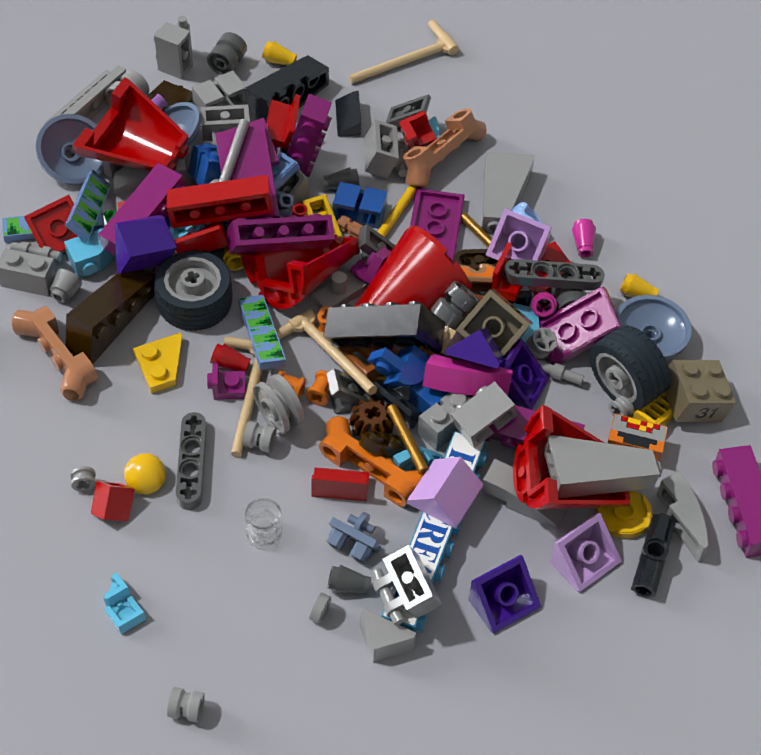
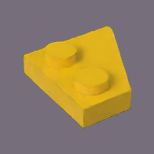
[133,333,183,394]

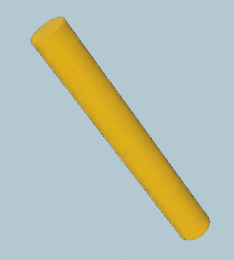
[377,185,417,237]

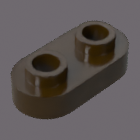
[454,249,499,271]
[359,430,407,458]

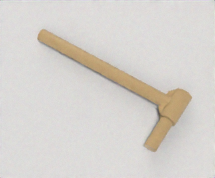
[348,19,459,84]
[276,308,377,395]
[223,336,263,457]

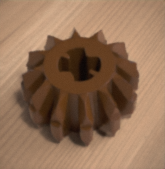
[349,397,394,439]

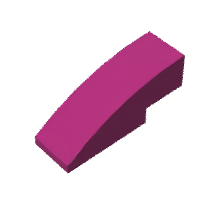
[422,354,513,396]

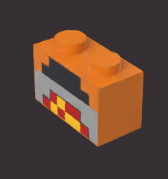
[607,414,668,462]

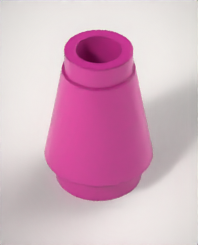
[572,219,596,257]
[531,291,557,317]

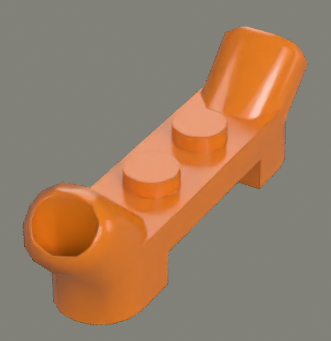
[319,416,424,507]

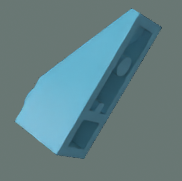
[64,228,116,278]

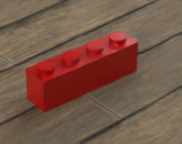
[167,175,273,228]

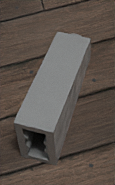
[482,151,534,234]
[544,435,661,498]

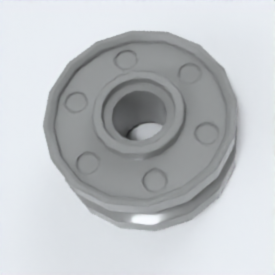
[253,374,305,435]

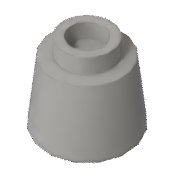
[50,269,83,302]

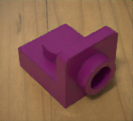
[350,247,391,284]
[207,363,246,400]

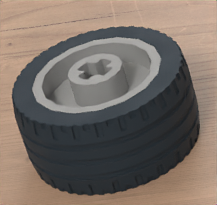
[154,250,233,331]
[589,325,671,411]

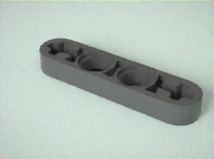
[503,259,605,291]
[176,412,207,510]

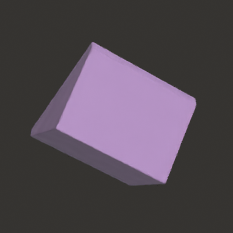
[486,208,552,273]
[407,457,483,529]
[550,513,622,592]

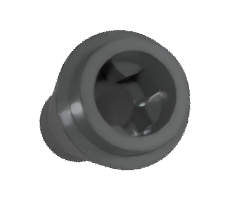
[324,167,360,190]
[327,565,371,594]

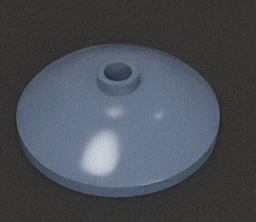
[162,102,202,146]
[35,114,104,185]
[616,295,692,359]

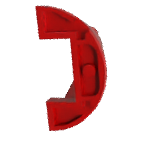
[72,77,189,172]
[354,226,473,311]
[240,234,360,309]
[513,405,630,510]

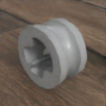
[608,395,635,417]
[70,466,96,492]

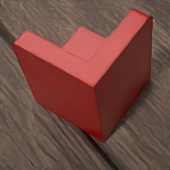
[399,111,436,149]
[91,481,135,521]

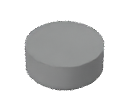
[309,592,332,623]

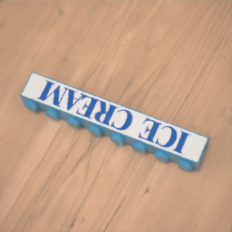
[381,431,488,633]

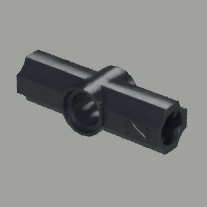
[631,513,676,598]

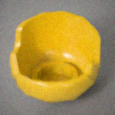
[124,453,166,495]

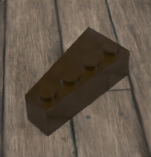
[65,270,155,364]

